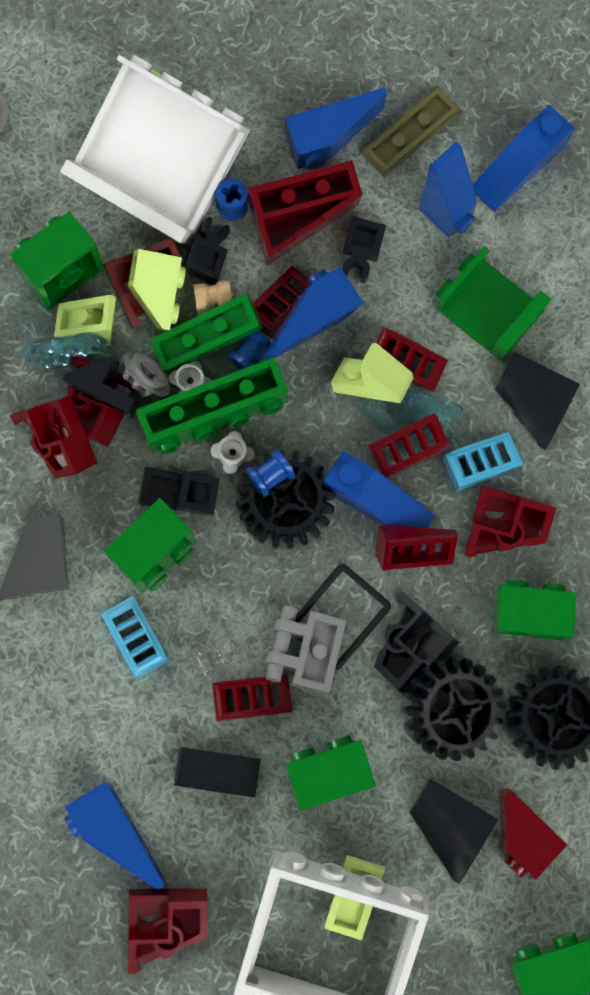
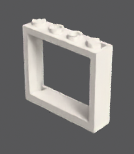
[234,850,429,995]

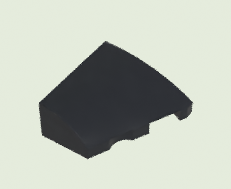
[495,352,580,450]
[374,591,460,694]
[409,779,498,884]

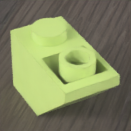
[128,249,186,330]

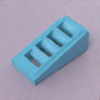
[442,432,524,492]
[101,596,170,679]

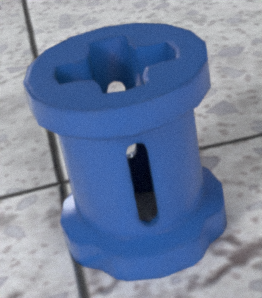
[216,179,248,221]
[227,331,271,370]
[245,449,295,498]

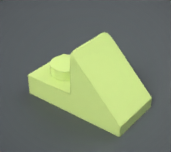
[54,295,116,346]
[331,343,413,404]
[324,855,385,940]

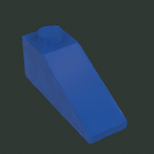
[284,87,387,170]
[473,104,575,212]
[419,141,477,238]
[263,267,364,360]
[323,450,435,528]
[64,782,167,890]

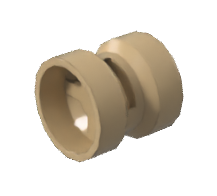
[193,279,232,316]

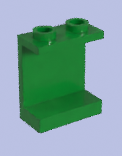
[435,246,552,362]

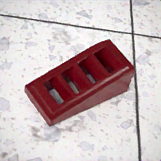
[253,266,309,340]
[376,327,448,393]
[368,413,451,478]
[376,525,458,570]
[212,674,293,722]

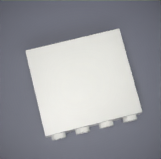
[60,54,250,244]

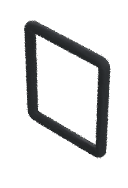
[295,564,391,670]

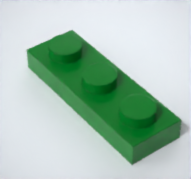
[150,293,263,374]

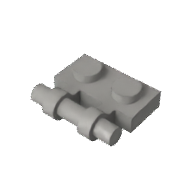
[266,606,346,695]

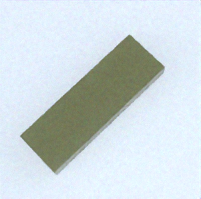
[361,86,461,178]

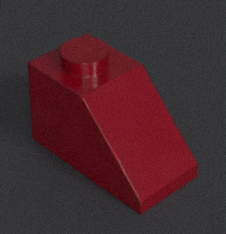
[499,789,567,880]

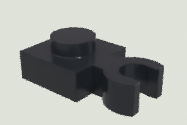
[182,216,230,285]
[343,216,386,284]

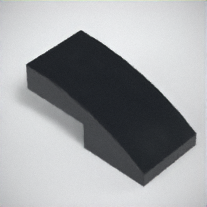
[137,467,220,515]
[174,747,261,798]

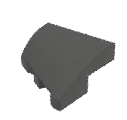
[0,514,69,601]

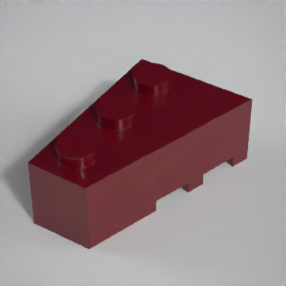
[247,160,363,265]

